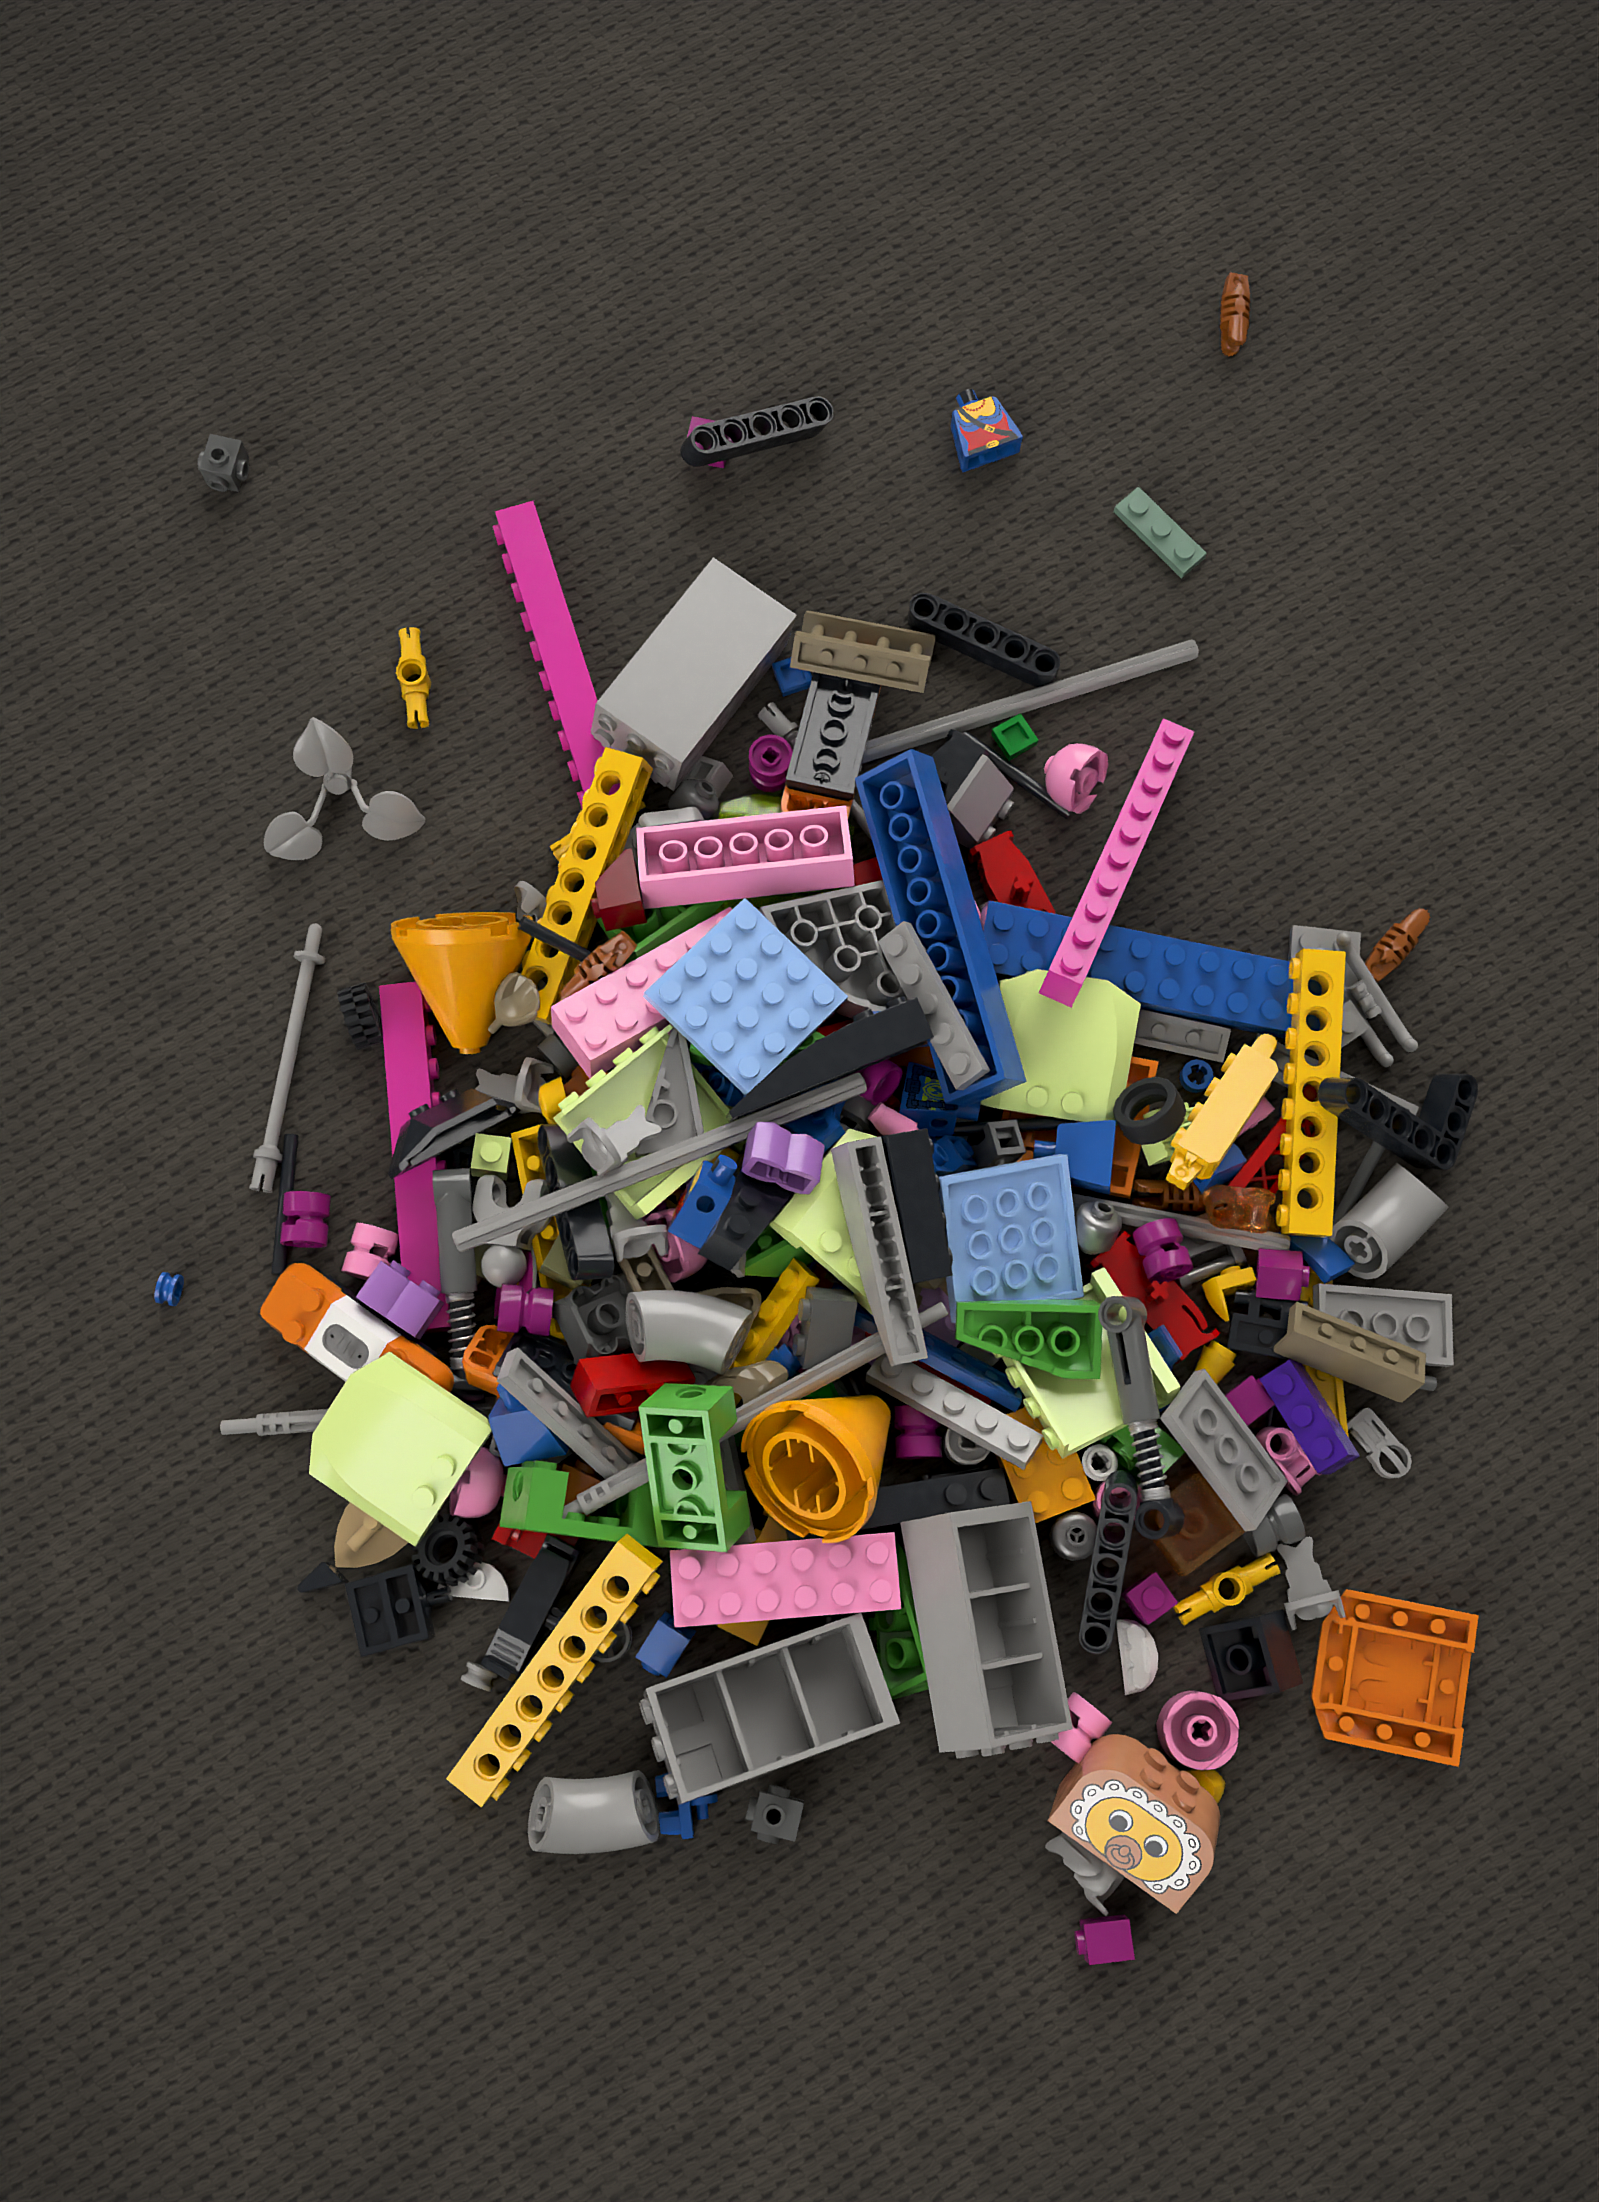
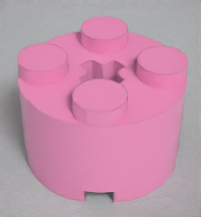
[1156,1691,1239,1770]

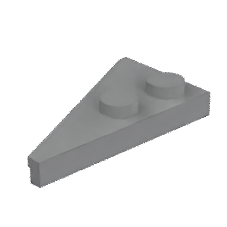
[635,1025,704,1157]

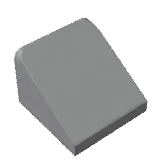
[682,756,733,798]

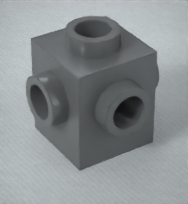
[198,434,250,492]
[746,1784,804,1844]

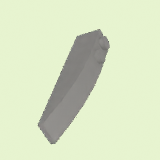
[831,1136,928,1366]

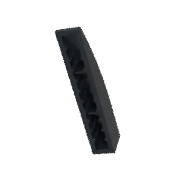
[726,996,934,1123]
[785,1468,1010,1541]

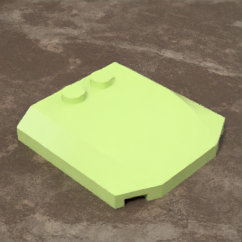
[981,969,1141,1126]
[769,1129,877,1315]
[309,1352,492,1547]

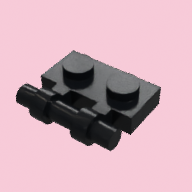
[1226,1288,1308,1361]

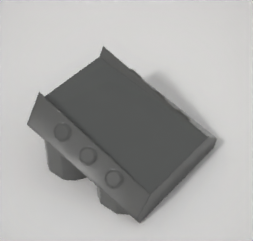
[552,1273,632,1365]

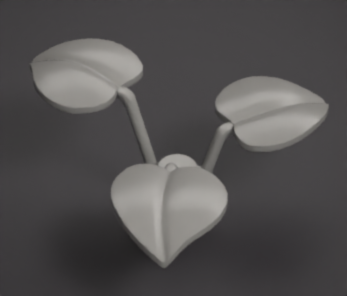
[264,717,425,860]

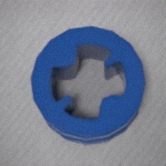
[1179,1059,1213,1093]
[155,1272,184,1307]

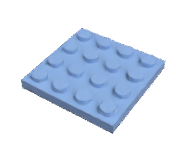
[643,898,848,1096]
[938,1154,1084,1324]

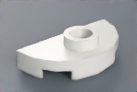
[438,1562,510,1602]
[1116,1619,1158,1695]

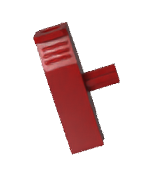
[967,831,1056,914]
[1087,1231,1220,1364]

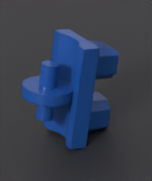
[655,1772,718,1839]

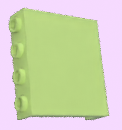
[553,1024,730,1220]
[993,1267,1181,1459]

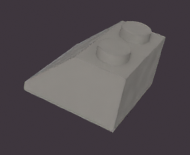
[947,754,1014,850]

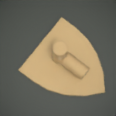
[334,1502,409,1568]

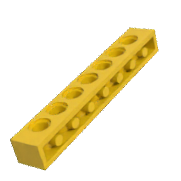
[521,747,653,1025]
[1276,948,1346,1238]
[446,1534,663,1807]

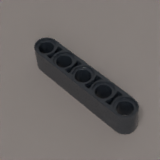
[680,396,834,467]
[908,592,1061,688]
[537,1124,614,1280]
[1079,1471,1138,1654]

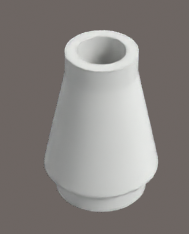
[1081,1444,1118,1481]

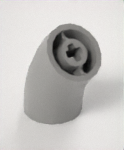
[1329,1163,1449,1279]
[626,1290,754,1375]
[528,1770,659,1854]

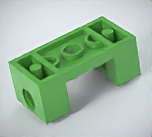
[639,1383,751,1552]
[499,1461,665,1548]

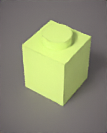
[471,1133,512,1180]

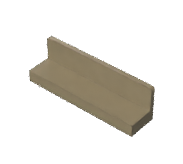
[1274,1302,1426,1402]

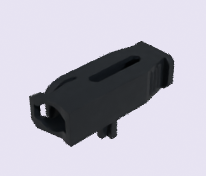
[931,729,990,805]
[481,1534,584,1681]

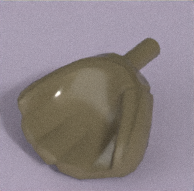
[488,972,540,1034]

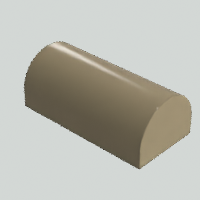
[612,1245,674,1292]

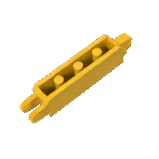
[1166,1033,1278,1190]

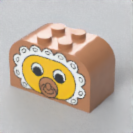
[1048,1734,1220,1914]

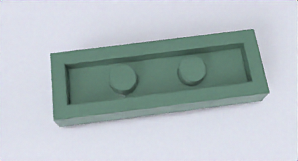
[1113,487,1207,579]

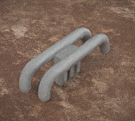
[1315,932,1418,1067]

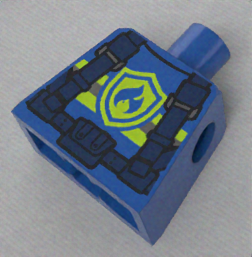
[899,1062,981,1136]

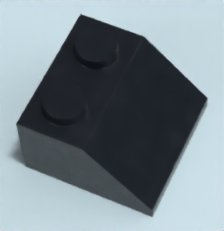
[1199,1609,1303,1701]

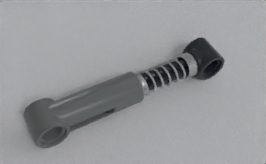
[433,1168,485,1404]
[1098,1296,1184,1539]

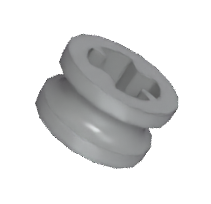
[461,1661,498,1692]

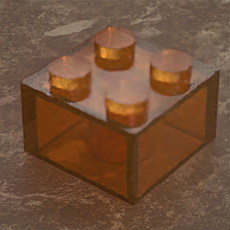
[1152,1471,1245,1576]

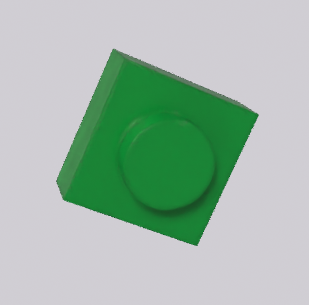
[991,713,1038,761]

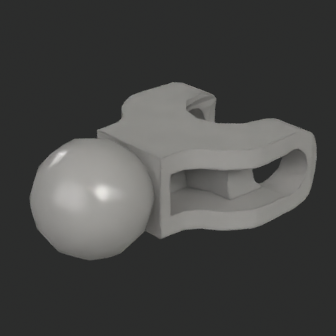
[472,1175,551,1288]

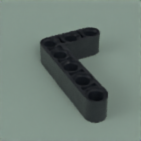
[1318,1074,1478,1170]

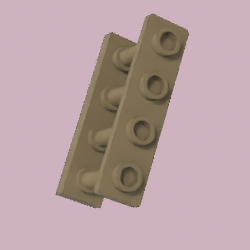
[790,611,936,693]

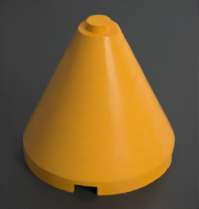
[391,912,533,1054]
[741,1395,891,1543]

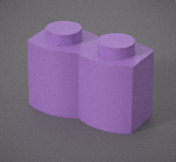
[741,1122,825,1194]
[356,1260,445,1340]

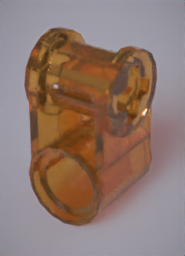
[1203,1185,1276,1233]

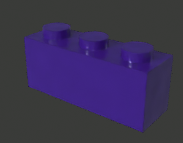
[1260,1360,1360,1475]

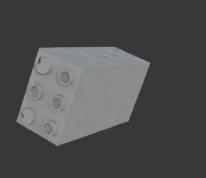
[591,557,797,791]
[901,1501,1073,1758]
[639,1613,900,1805]

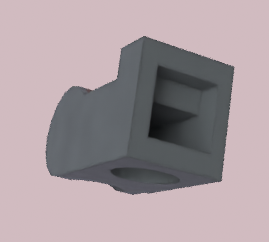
[971,1120,1026,1171]

